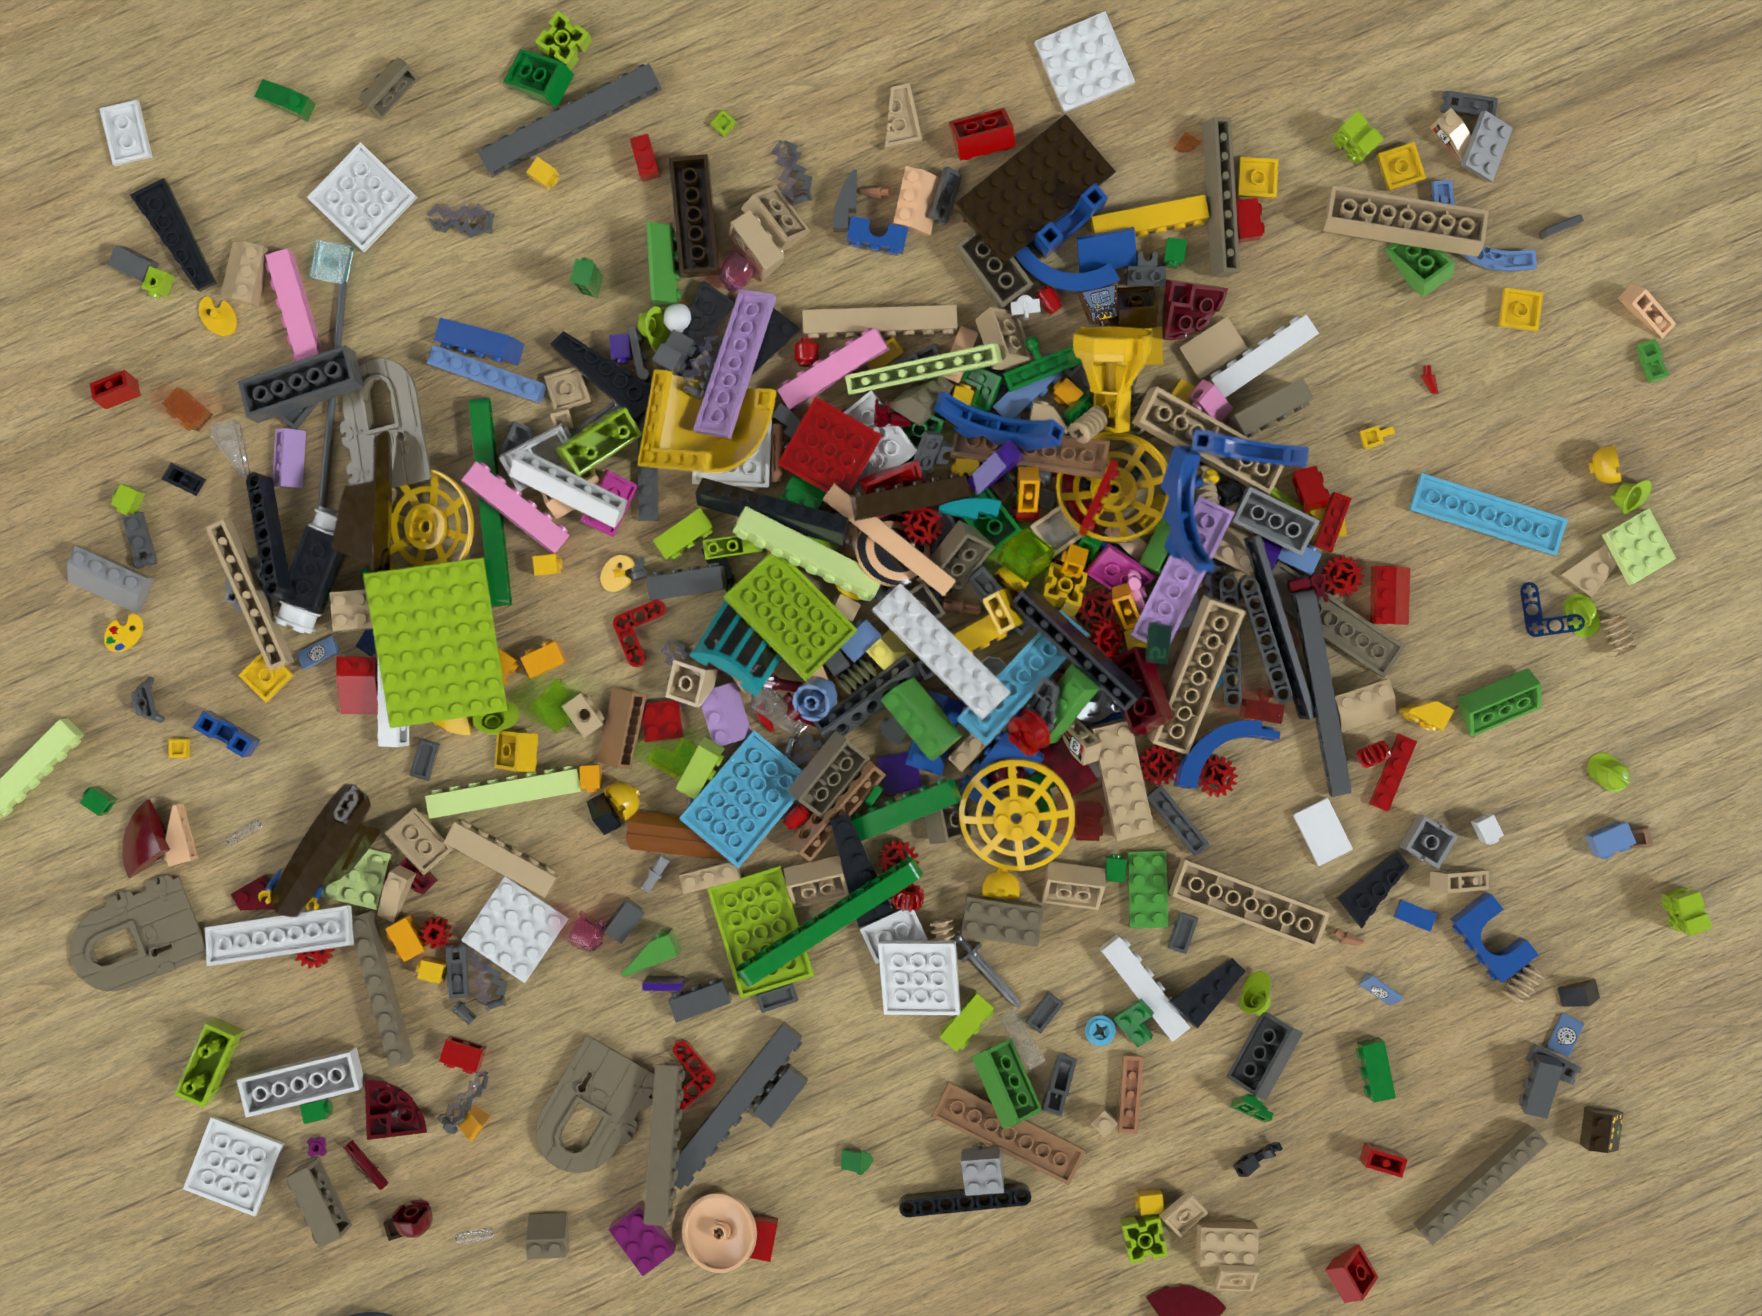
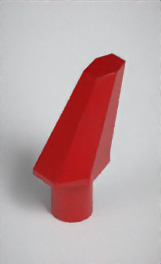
[1420,365,1439,394]
[754,704,775,733]

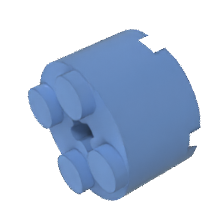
[793,677,837,721]

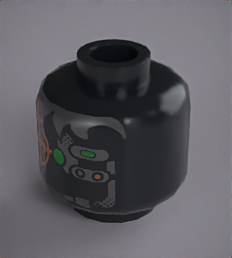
[1216,479,1243,507]

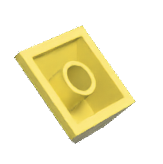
[866,629,917,670]

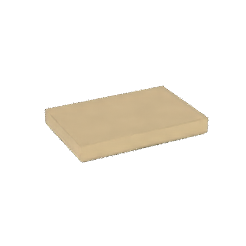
[1178,317,1248,381]
[384,807,453,876]

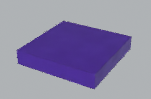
[877,751,922,795]
[642,976,685,991]

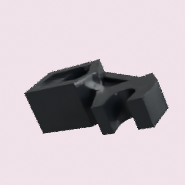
[1233,1142,1283,1177]

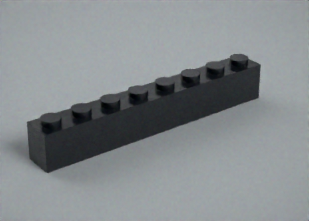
[695,477,849,546]
[1010,584,1144,711]

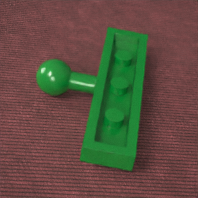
[1003,336,1082,393]

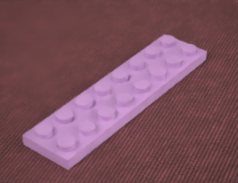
[693,289,776,439]
[1130,496,1235,646]

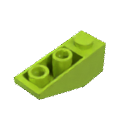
[703,536,764,560]

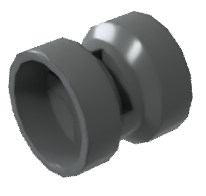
[629,557,649,581]

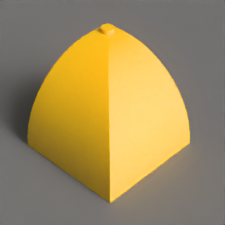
[637,370,776,473]

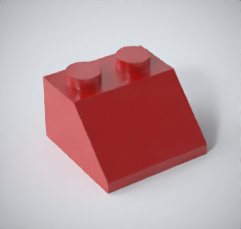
[1325,1244,1379,1303]

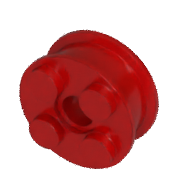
[1008,709,1051,756]

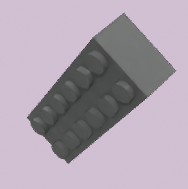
[238,345,364,423]

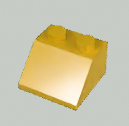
[494,730,539,772]

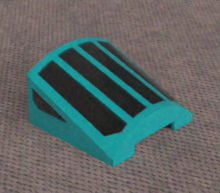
[690,600,782,697]

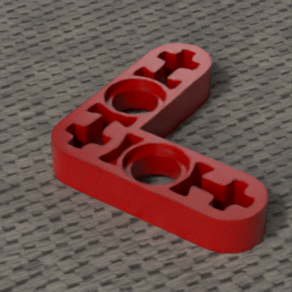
[613,600,667,667]
[673,1039,716,1110]

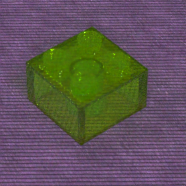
[997,528,1055,582]

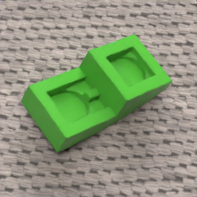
[1636,339,1669,384]

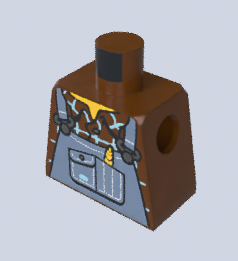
[1078,285,1118,326]

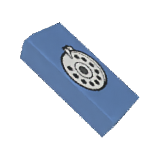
[297,636,341,670]
[1359,973,1403,1005]
[1546,1013,1584,1058]

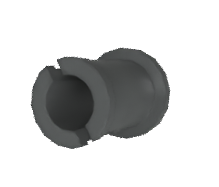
[452,1001,477,1025]

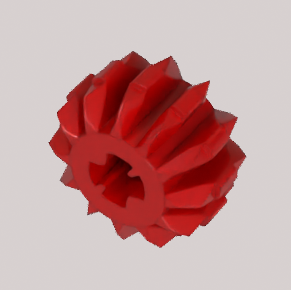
[1356,740,1391,768]
[892,883,924,913]
[419,916,453,949]

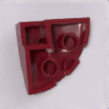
[1162,279,1228,340]
[122,799,170,878]
[364,1080,427,1140]
[1146,1285,1226,1316]

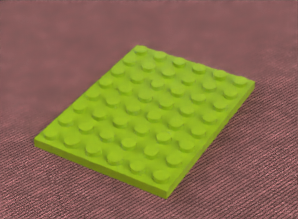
[364,557,508,728]

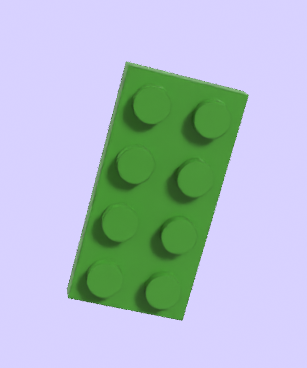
[1127,850,1168,928]

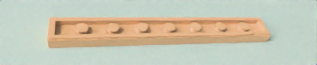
[823,484,956,596]

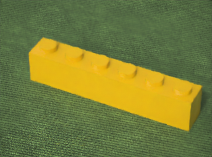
[1089,195,1209,238]

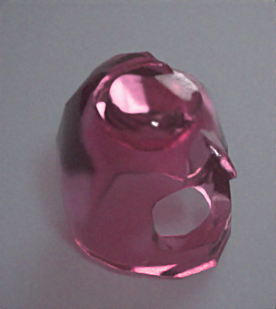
[719,250,756,291]
[566,910,605,952]

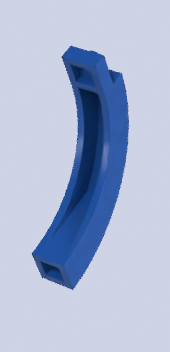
[1014,246,1120,293]
[1192,430,1309,467]
[1173,720,1280,789]

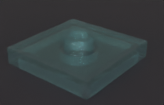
[309,240,354,285]

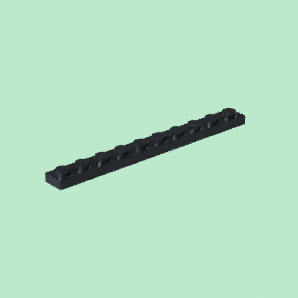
[1244,535,1316,720]

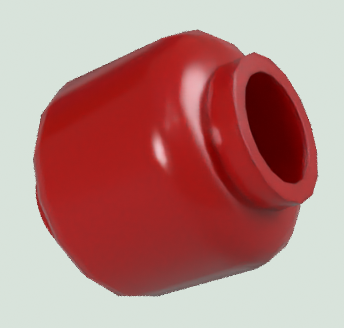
[794,338,819,367]

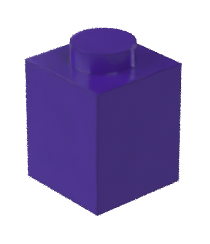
[609,334,633,364]

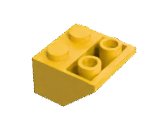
[1398,700,1454,732]

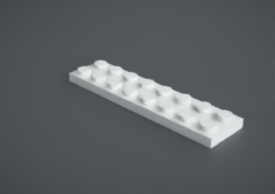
[872,583,1010,720]
[205,906,354,966]

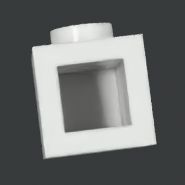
[1470,813,1504,845]

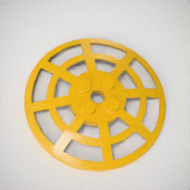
[1056,432,1169,542]
[390,469,474,570]
[959,758,1075,871]

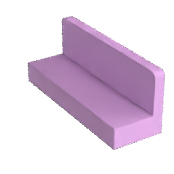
[273,428,306,488]

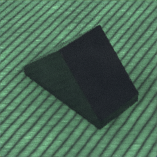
[161,462,206,496]
[586,792,621,835]
[1557,979,1600,1007]

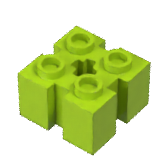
[535,10,592,70]
[1331,111,1384,165]
[1661,887,1713,936]
[1120,1214,1168,1264]

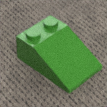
[1385,243,1455,297]
[622,928,681,977]

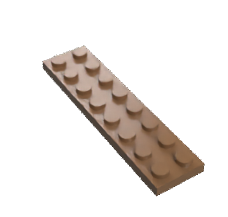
[950,430,1110,479]
[932,1081,1086,1185]

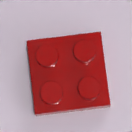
[642,700,684,742]

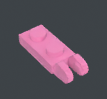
[1128,569,1148,614]

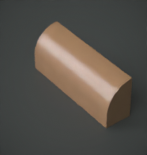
[597,687,647,769]

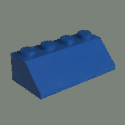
[905,691,964,776]

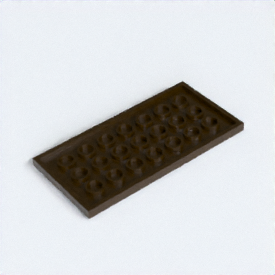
[953,114,1116,265]

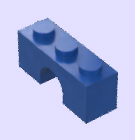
[847,216,908,256]
[193,711,260,758]

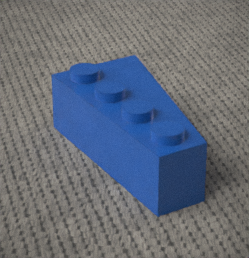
[434,318,525,366]

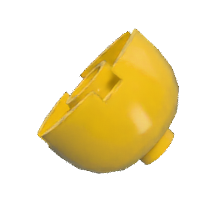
[1588,444,1621,484]
[993,565,1029,599]
[604,781,640,821]
[982,868,1020,899]

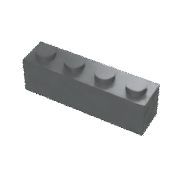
[646,563,728,600]

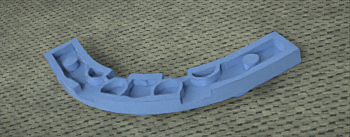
[1431,180,1537,272]

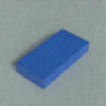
[1393,899,1438,932]

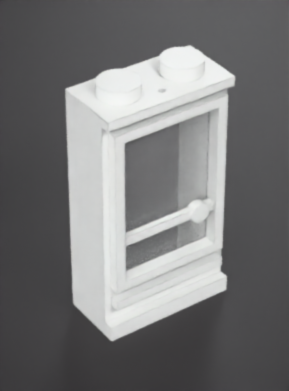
[499,423,572,492]

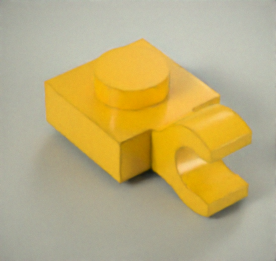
[1358,425,1395,450]

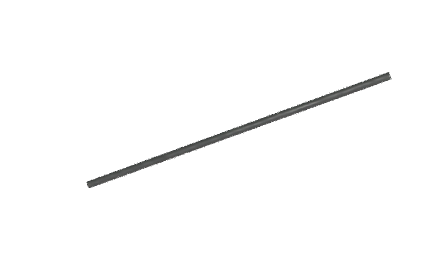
[318,254,350,508]

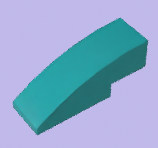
[938,498,1001,521]

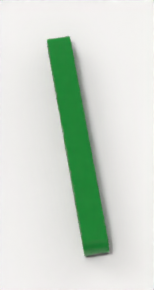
[469,397,512,607]
[736,857,923,987]

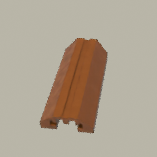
[626,811,727,860]

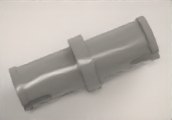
[640,854,671,893]

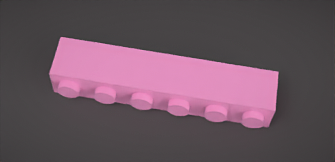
[265,248,323,362]
[778,328,890,411]
[461,462,570,554]

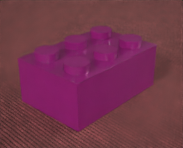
[609,1200,676,1276]

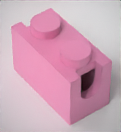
[1188,379,1233,422]

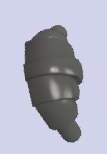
[130,677,165,723]

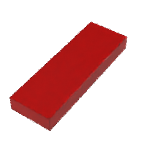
[1313,492,1352,553]

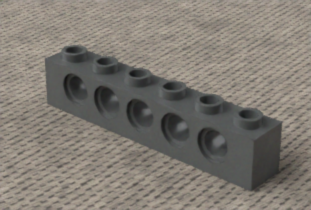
[813,654,924,741]

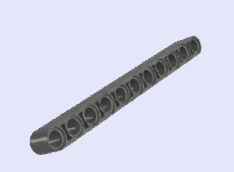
[1293,589,1351,797]

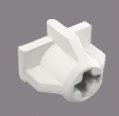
[1010,295,1041,320]

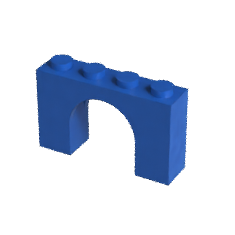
[1032,183,1108,259]
[960,727,1044,815]
[1450,892,1539,983]

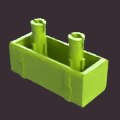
[555,407,642,476]
[174,1018,244,1107]

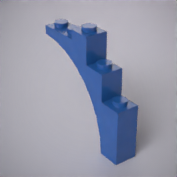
[934,391,1065,451]
[1160,445,1215,572]

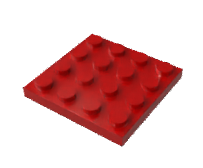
[777,396,883,495]

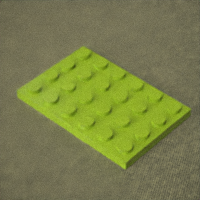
[723,553,858,681]
[707,865,814,998]

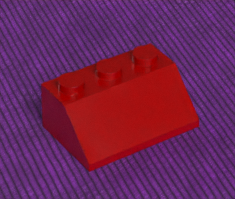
[949,108,1016,161]
[1370,566,1410,625]

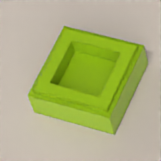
[710,109,737,138]

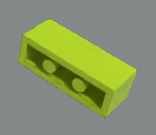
[653,508,715,561]
[676,737,725,800]
[939,990,994,1052]

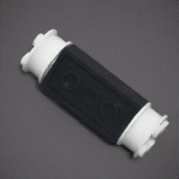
[273,506,345,634]

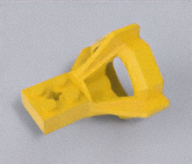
[1073,326,1152,433]

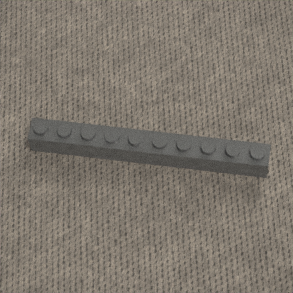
[478,64,662,178]
[675,1021,802,1190]

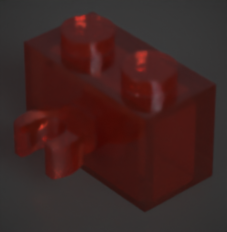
[1239,687,1285,724]
[1074,800,1104,841]

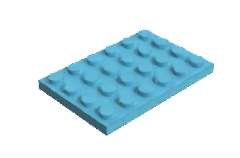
[679,730,802,868]

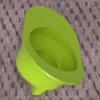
[638,306,670,352]
[1610,480,1652,514]
[1563,593,1600,638]
[473,702,519,735]
[1587,753,1630,793]
[1239,971,1271,1016]

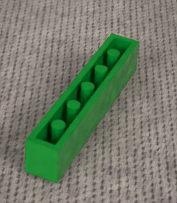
[851,777,962,841]

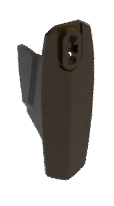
[332,431,392,573]
[271,784,381,917]

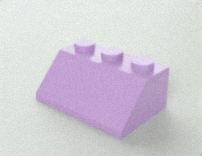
[701,682,752,746]

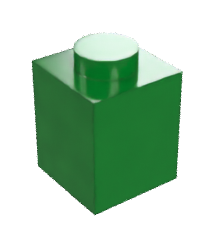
[1162,237,1187,269]
[80,786,118,816]
[1104,853,1127,883]
[300,1098,333,1124]

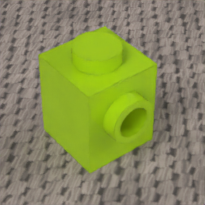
[142,266,175,299]
[111,484,146,515]

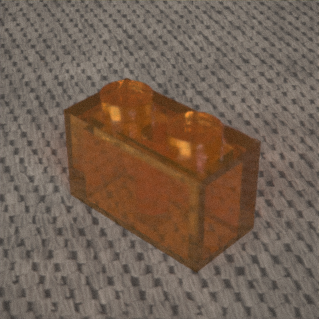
[162,387,213,432]

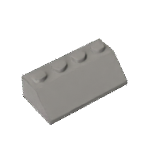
[1232,487,1320,556]
[67,546,155,614]

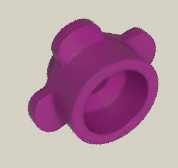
[307,1137,327,1157]

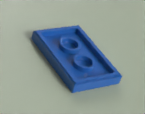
[1076,227,1137,273]

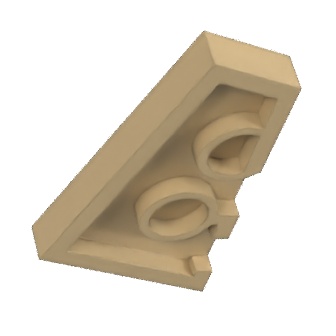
[1559,543,1617,598]

